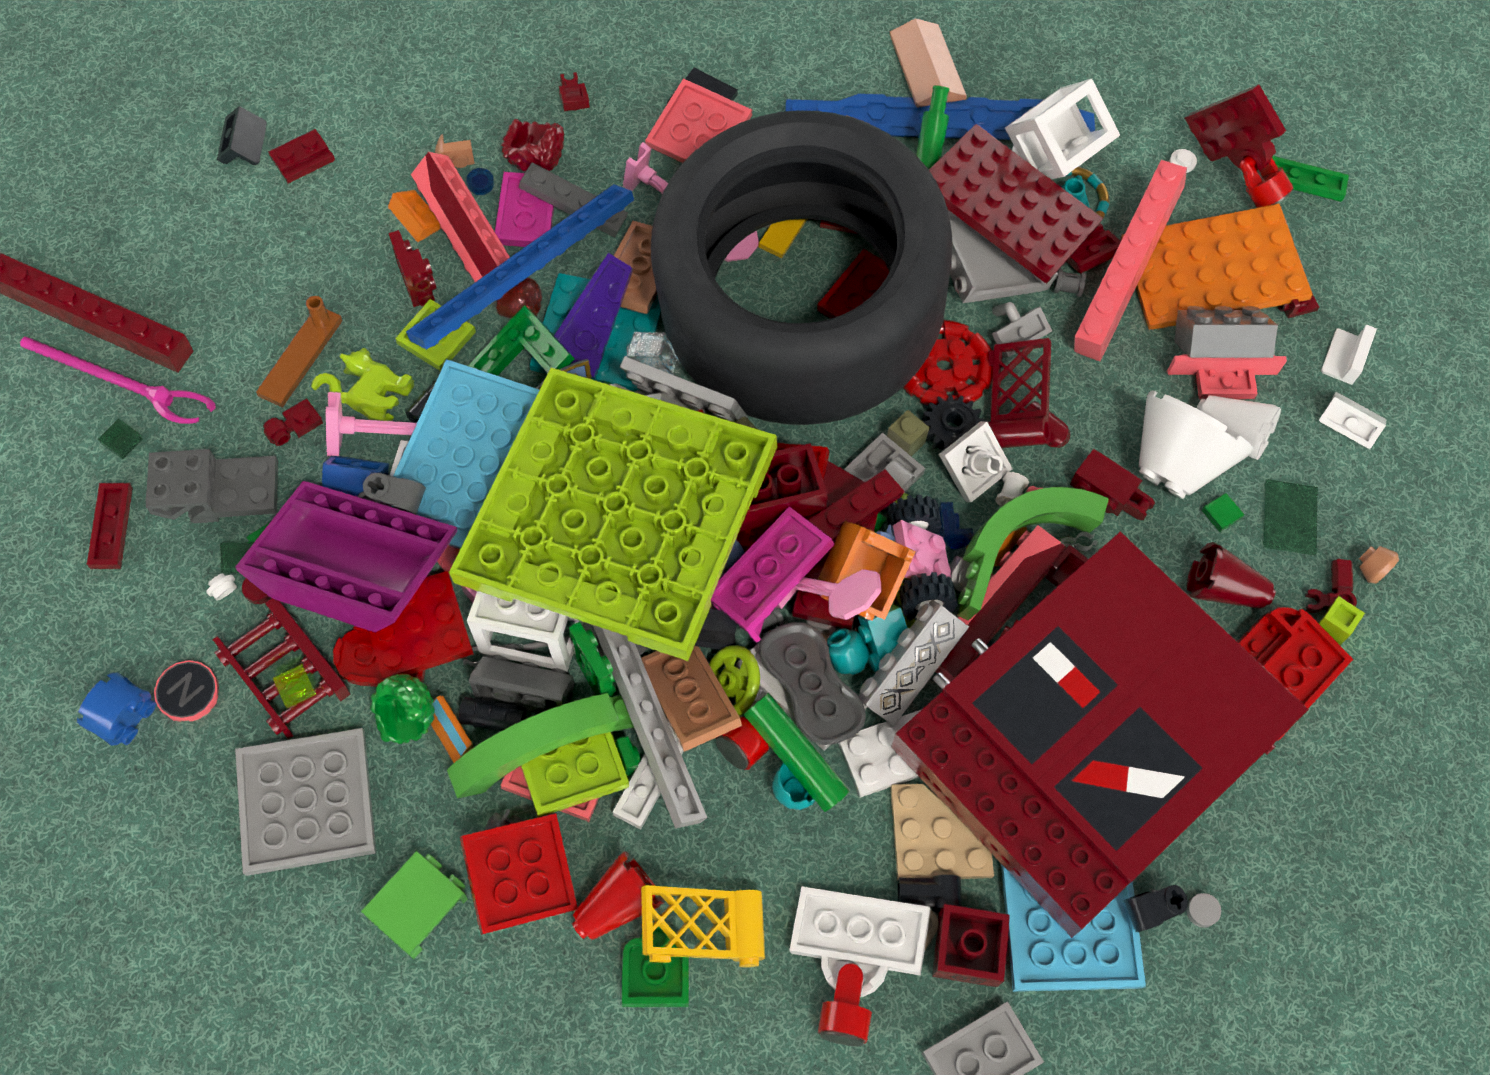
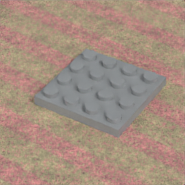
[620,356,749,422]
[235,728,376,876]

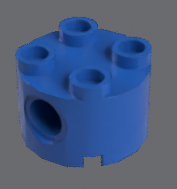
[77,672,156,746]

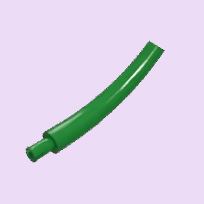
[916,85,950,170]

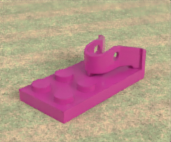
[711,507,835,642]

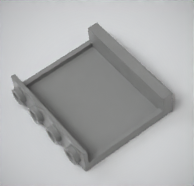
[947,209,1058,303]

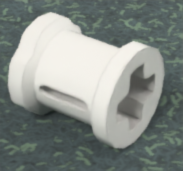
[996,472,1029,506]

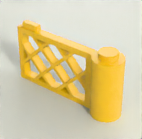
[641,885,765,968]

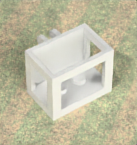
[1005,79,1120,179]
[467,591,583,672]

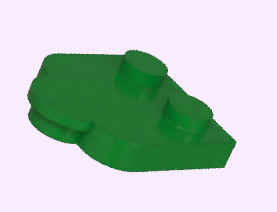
[622,926,689,1007]

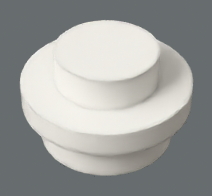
[1170,149,1197,173]
[206,573,237,601]

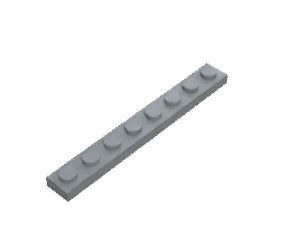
[593,625,707,829]

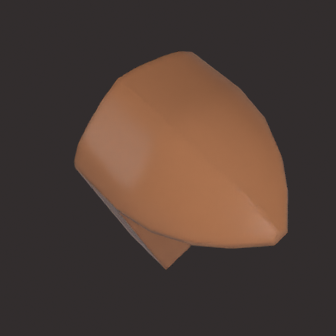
[435,134,475,168]

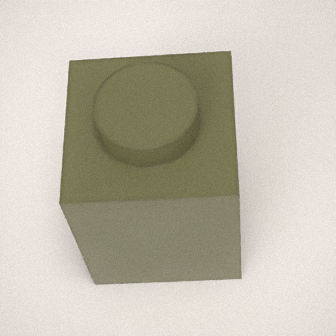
[887,410,929,457]

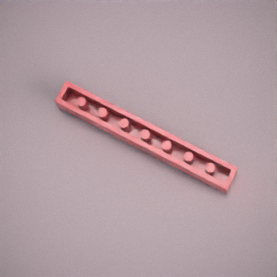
[1074,160,1187,361]

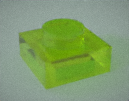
[273,664,317,708]

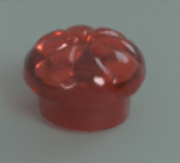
[496,278,542,319]

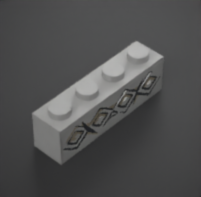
[859,599,969,726]

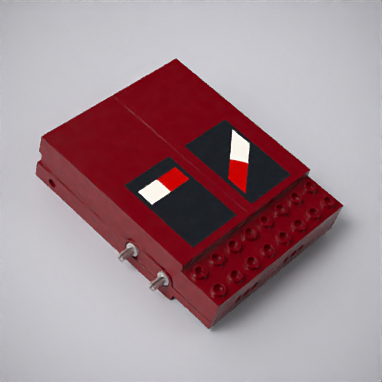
[891,531,1309,938]

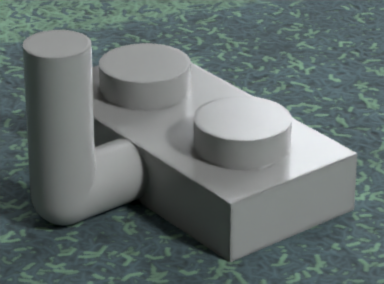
[992,302,1052,358]

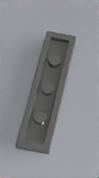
[519,163,628,238]

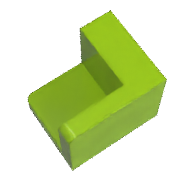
[1319,596,1365,645]

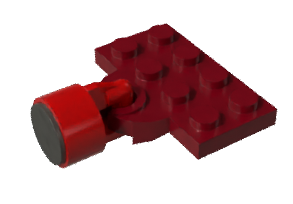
[1184,84,1293,208]

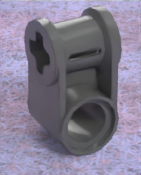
[363,473,426,515]

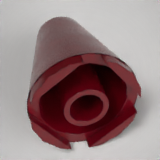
[1186,542,1276,609]

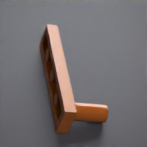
[256,296,343,408]

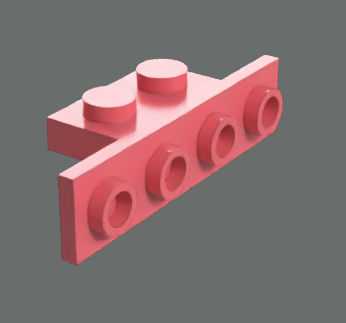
[1167,354,1287,399]

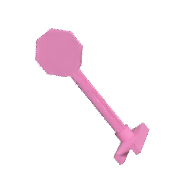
[623,142,759,262]
[326,392,417,456]
[776,569,881,620]

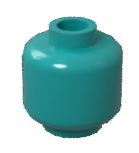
[827,628,870,675]

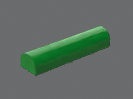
[744,692,850,812]

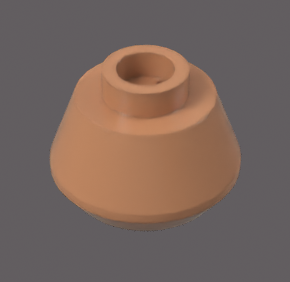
[1359,546,1399,584]

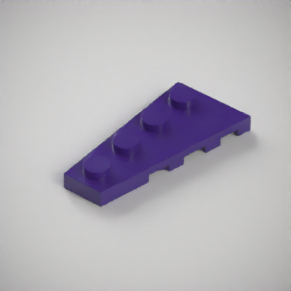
[554,253,633,379]

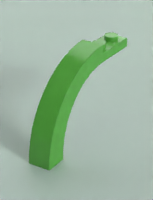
[957,487,1109,620]
[447,693,634,799]

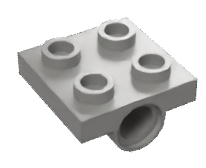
[844,433,926,510]

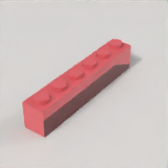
[411,152,510,296]
[935,525,1066,682]

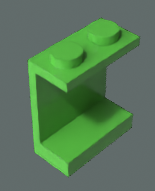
[361,851,468,960]

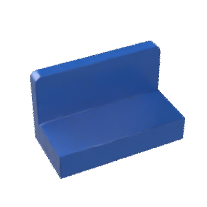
[322,456,389,497]

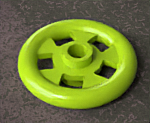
[709,645,760,716]

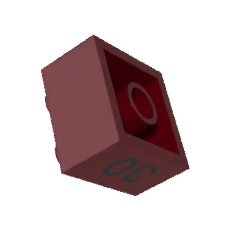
[932,904,1010,987]

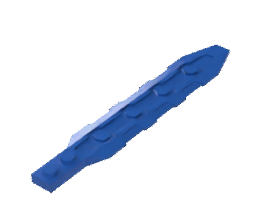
[786,94,1095,140]

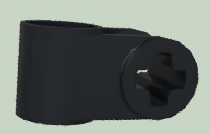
[1124,885,1188,932]

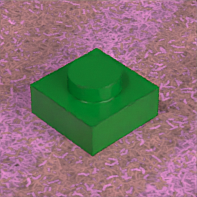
[615,736,640,777]

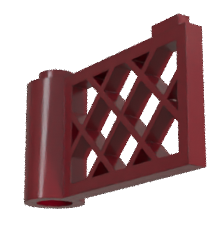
[988,338,1051,449]

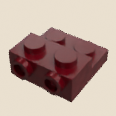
[388,230,437,307]

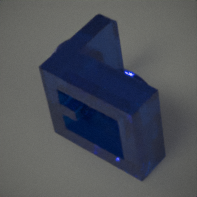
[939,502,974,549]

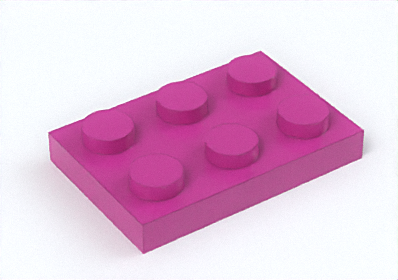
[495,172,555,247]

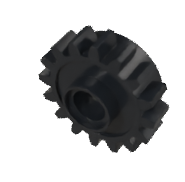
[922,394,985,453]

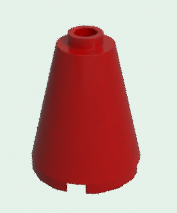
[572,851,665,940]

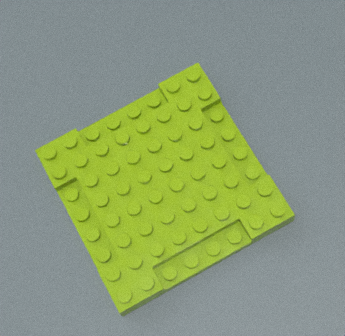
[449,368,777,661]

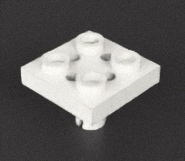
[939,421,1012,502]

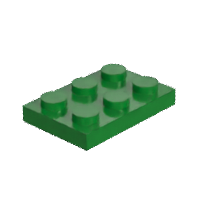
[569,622,616,697]

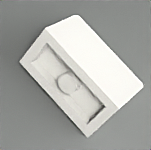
[1321,325,1377,385]
[1319,392,1386,449]

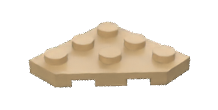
[890,784,994,881]

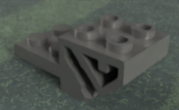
[145,449,278,523]

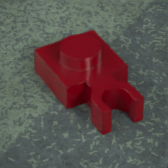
[559,72,590,111]

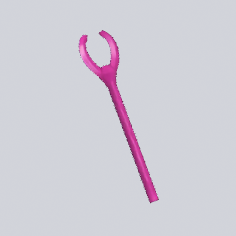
[20,337,216,424]

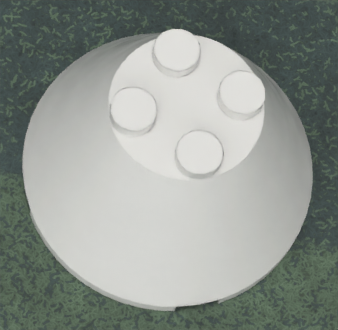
[1139,391,1253,499]

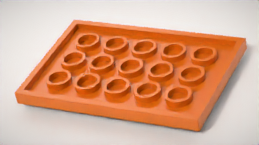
[1120,204,1312,330]

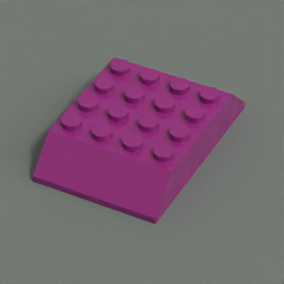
[235,481,458,632]

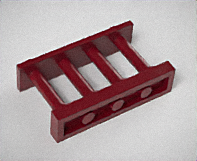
[212,598,350,740]

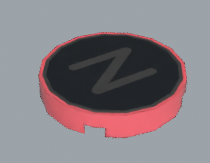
[154,660,219,722]

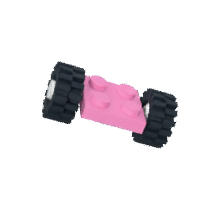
[886,494,957,621]

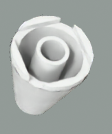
[1196,395,1281,460]

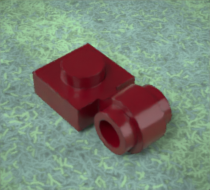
[263,398,323,446]

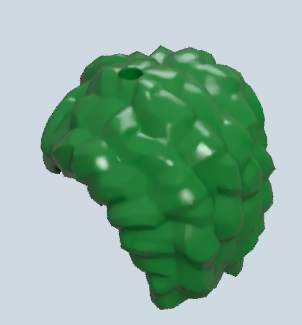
[370,674,435,744]

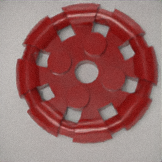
[903,320,993,406]

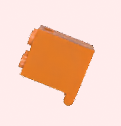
[818,521,916,621]

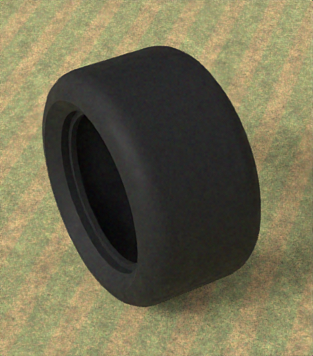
[651,110,952,425]

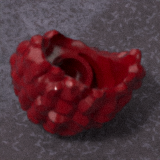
[501,119,565,172]

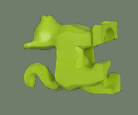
[311,348,414,421]

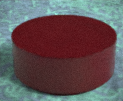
[242,578,271,604]

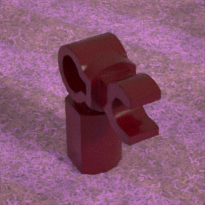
[1305,559,1357,613]

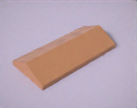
[890,18,967,107]

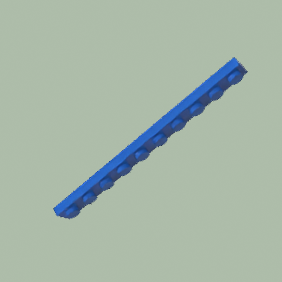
[406,184,634,350]

